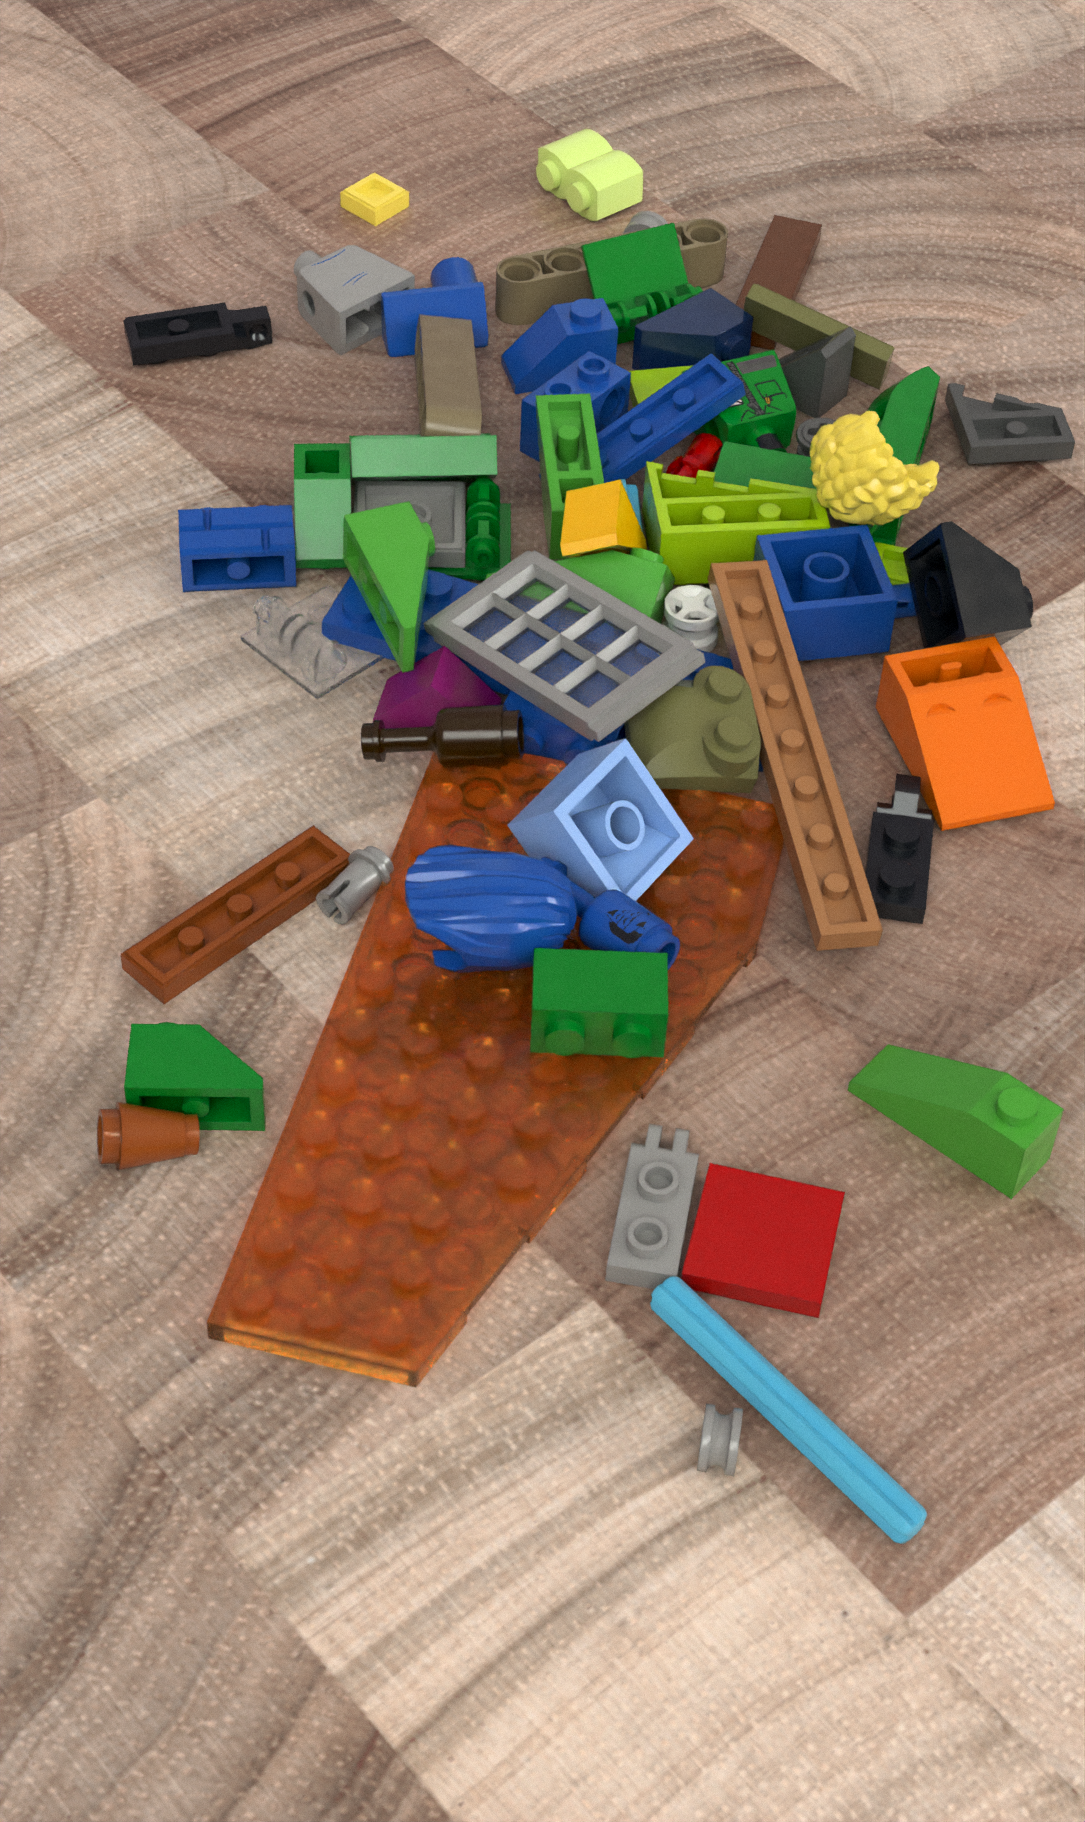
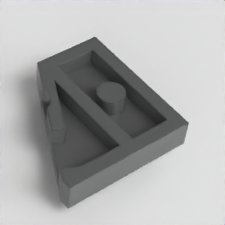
[945,383,1075,464]

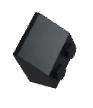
[903,521,1033,649]

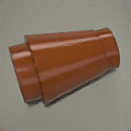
[97,1102,200,1171]

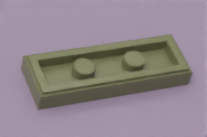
[744,283,895,390]

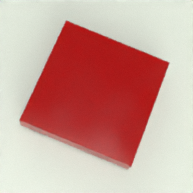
[681,1163,845,1318]

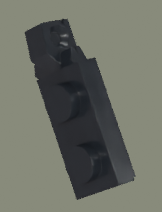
[123,302,272,366]
[865,774,934,924]

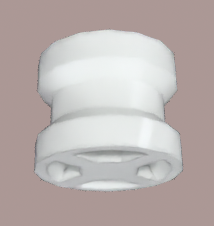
[662,585,719,652]

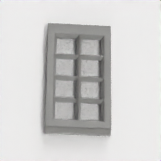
[424,550,705,742]

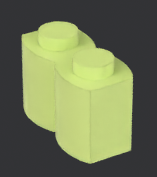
[536,129,643,221]

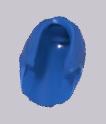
[405,845,578,973]

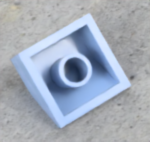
[507,738,694,901]

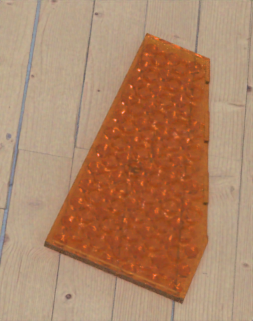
[207,752,785,1387]

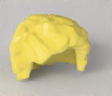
[810,411,939,525]

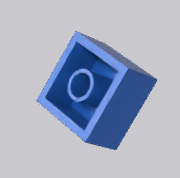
[754,525,898,661]

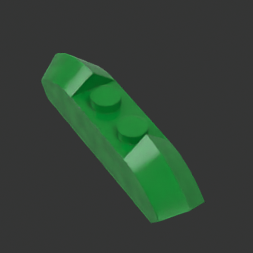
[848,366,940,546]

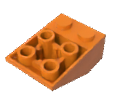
[876,636,1055,831]

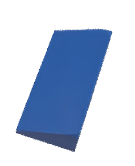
[381,282,488,357]

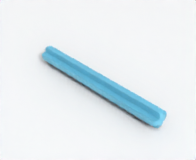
[650,1276,927,1544]

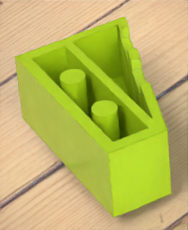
[642,461,830,586]

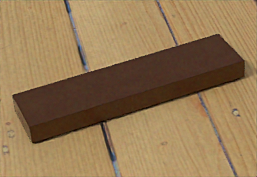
[736,215,822,350]

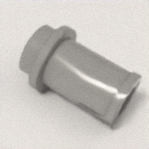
[316,846,394,924]

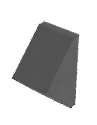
[779,326,856,418]

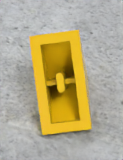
[560,479,647,558]

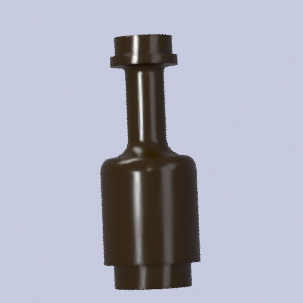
[361,705,525,768]

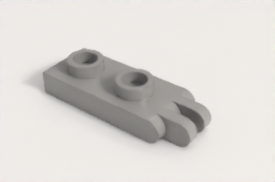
[605,1124,699,1289]

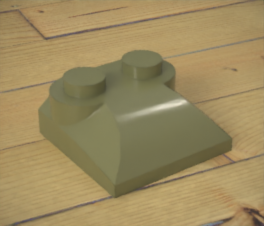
[624,666,761,794]

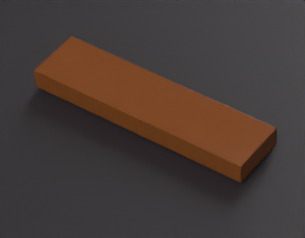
[121,825,350,1004]

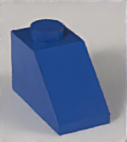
[501,298,618,394]

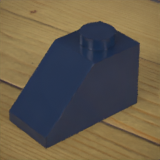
[632,288,753,370]

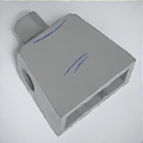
[294,245,415,355]

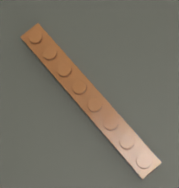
[707,560,883,951]

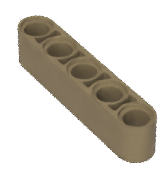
[495,218,728,325]
[415,314,482,436]

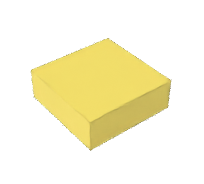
[340,173,409,226]

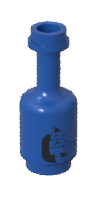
[541,857,680,970]

